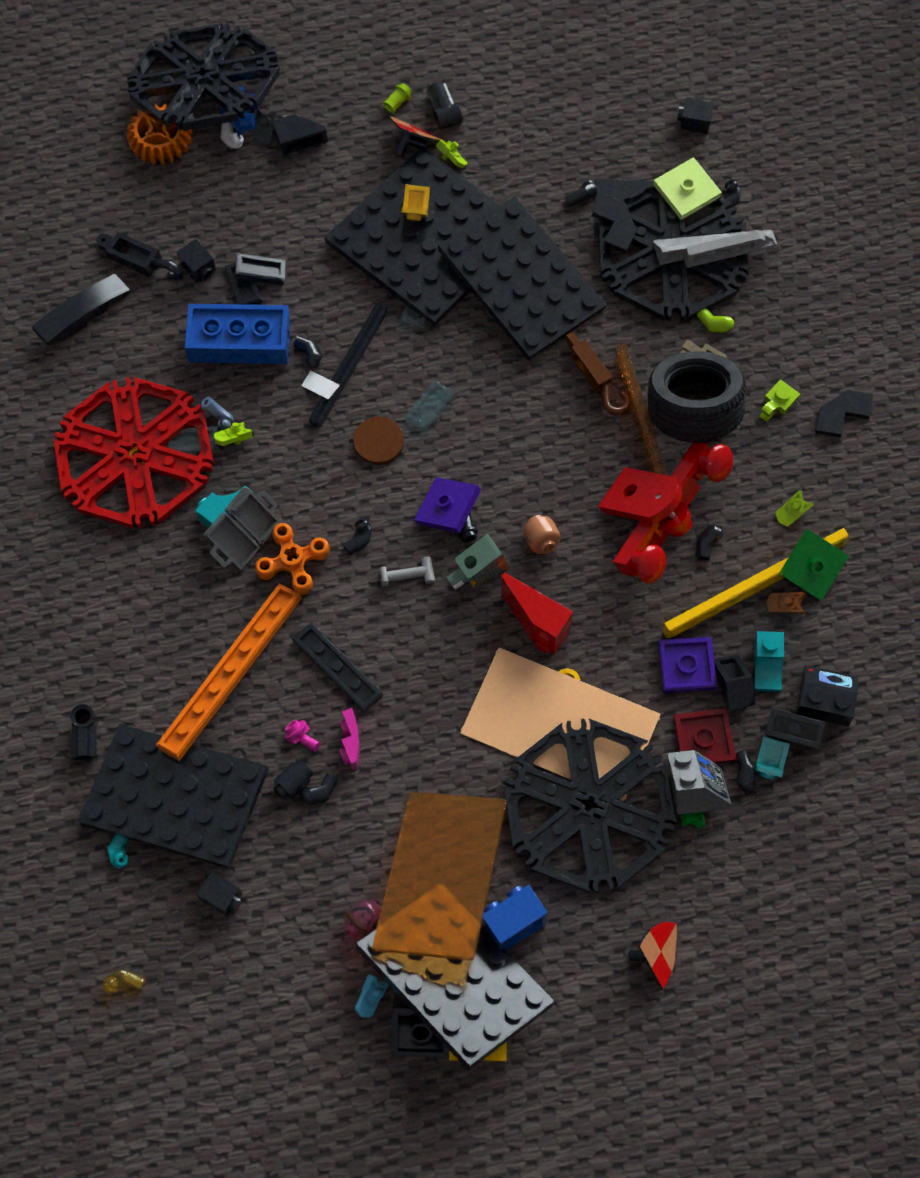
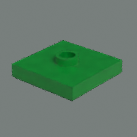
[779,529,849,601]

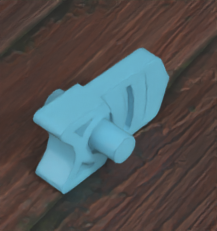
[355,974,388,1018]

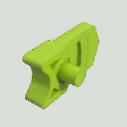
[436,140,467,169]
[214,422,252,446]
[776,490,814,526]

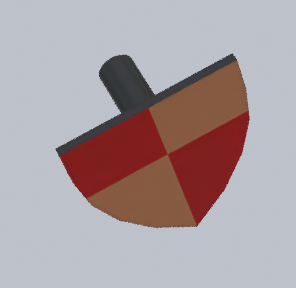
[389,116,445,156]
[628,922,677,989]

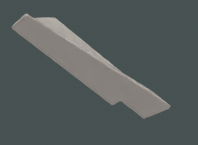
[653,230,777,268]

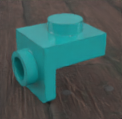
[755,735,790,780]

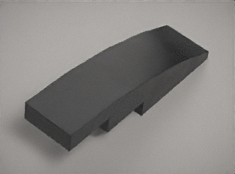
[32,274,130,345]

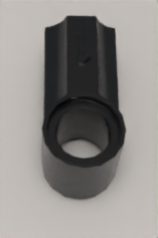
[426,81,463,130]
[70,704,98,761]

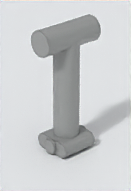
[379,557,436,587]

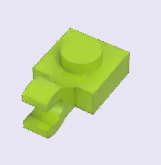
[759,379,800,422]

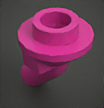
[284,720,320,752]

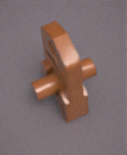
[766,592,806,614]

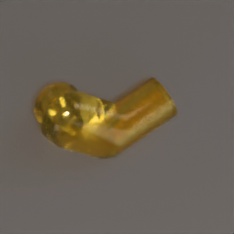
[102,969,146,993]

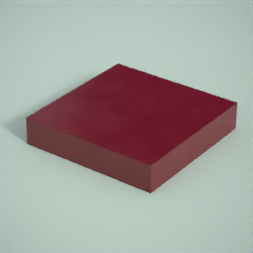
[673,708,736,764]

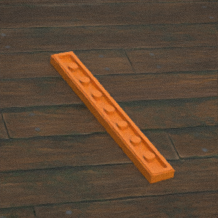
[156,583,302,761]

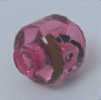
[344,899,386,939]

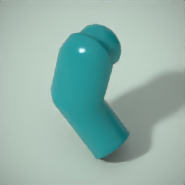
[107,835,129,868]

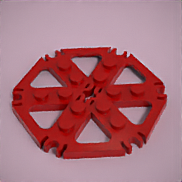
[53,377,214,529]

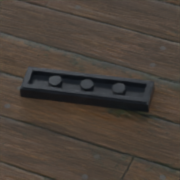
[292,622,383,713]

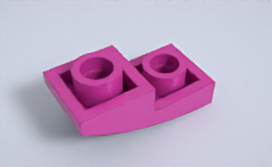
[339,708,360,771]

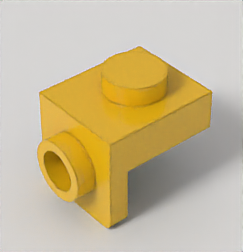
[401,184,430,221]

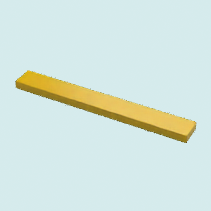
[663,528,849,639]

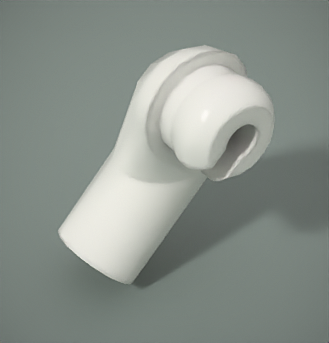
[220,123,244,149]

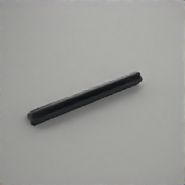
[309,303,388,428]

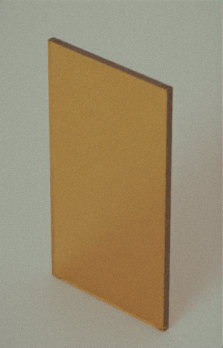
[372,792,507,961]

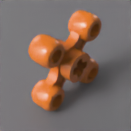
[255,523,330,595]

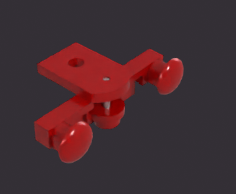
[598,443,733,584]

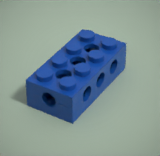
[185,304,291,364]

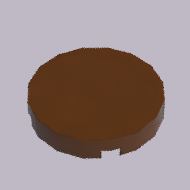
[353,416,404,465]

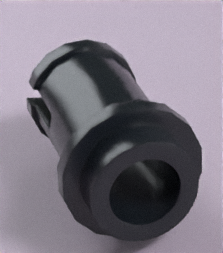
[458,511,478,543]

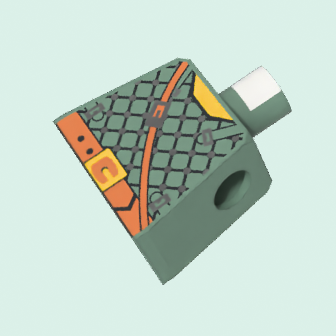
[447,534,508,590]

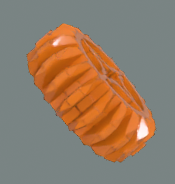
[127,103,192,166]

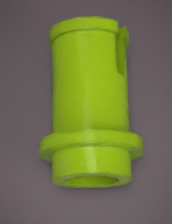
[383,83,412,114]

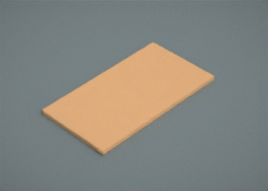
[460,648,661,802]

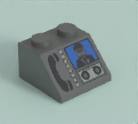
[667,750,732,815]

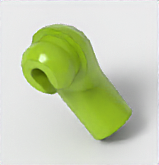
[697,308,734,333]

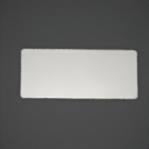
[302,370,340,399]

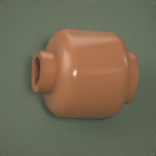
[523,515,561,554]

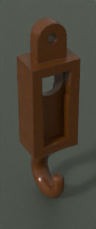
[565,332,631,415]

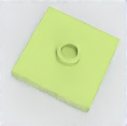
[653,157,722,220]

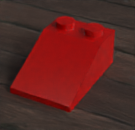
[501,572,573,655]

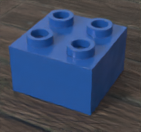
[482,885,548,951]

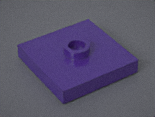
[414,477,481,533]
[658,637,717,693]

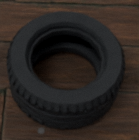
[648,351,746,443]

